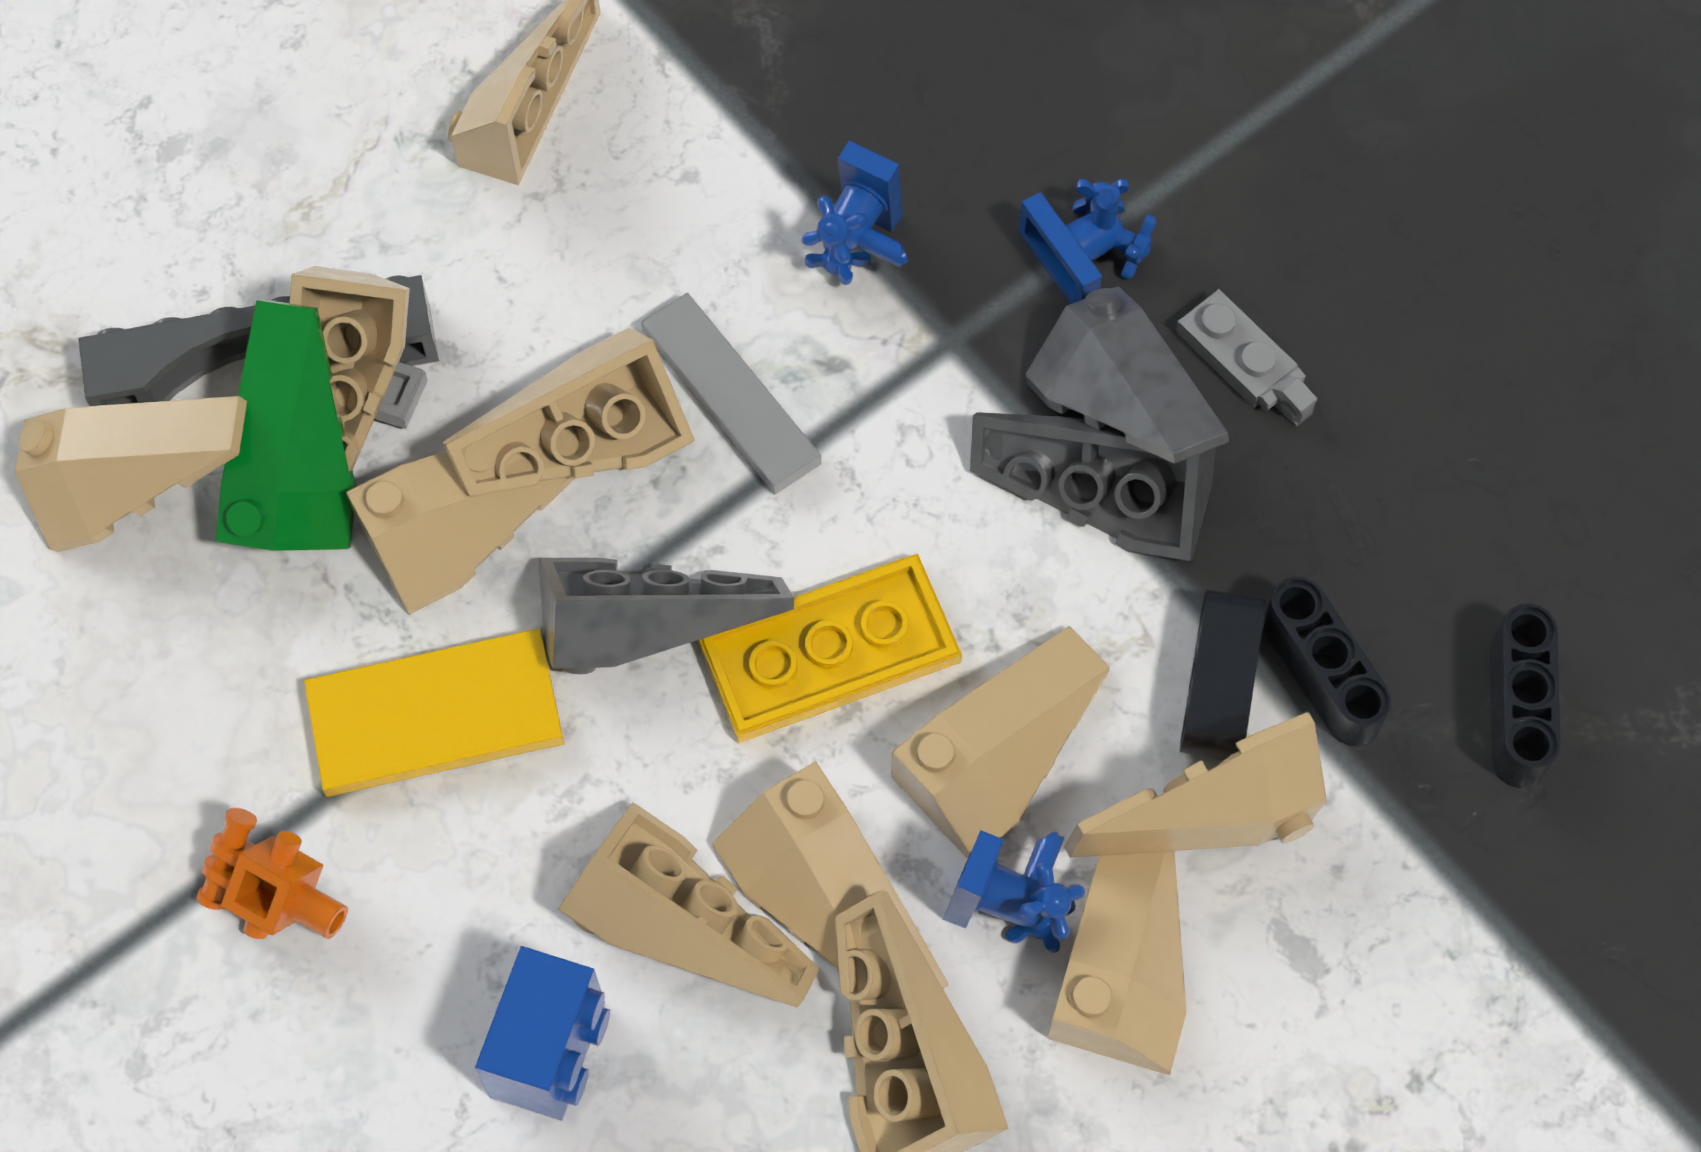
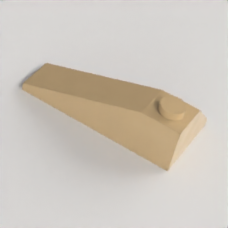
[448,0,601,185]
[290,266,410,471]
[443,328,695,496]
[15,396,247,552]
[346,451,575,615]
[891,626,1110,859]
[1064,712,1327,858]
[712,761,948,989]
[558,802,820,1008]
[1047,851,1186,1075]
[835,891,1009,1152]

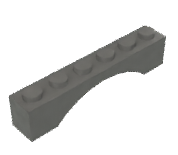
[78,275,439,406]

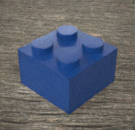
[475,946,610,1121]

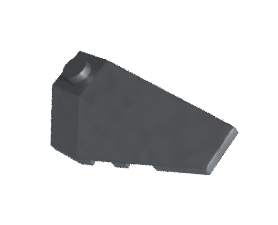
[1025,286,1229,463]
[970,412,1216,561]
[539,558,795,674]

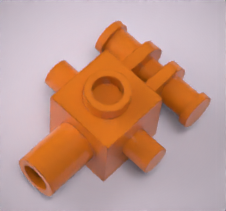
[196,808,348,939]

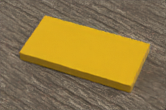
[698,553,962,744]
[304,628,565,798]

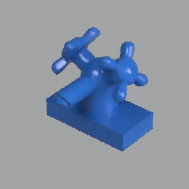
[801,140,908,285]
[1018,178,1157,304]
[943,830,1085,953]

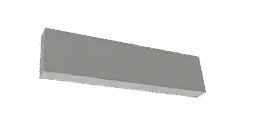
[641,292,822,495]

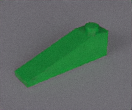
[215,299,356,551]

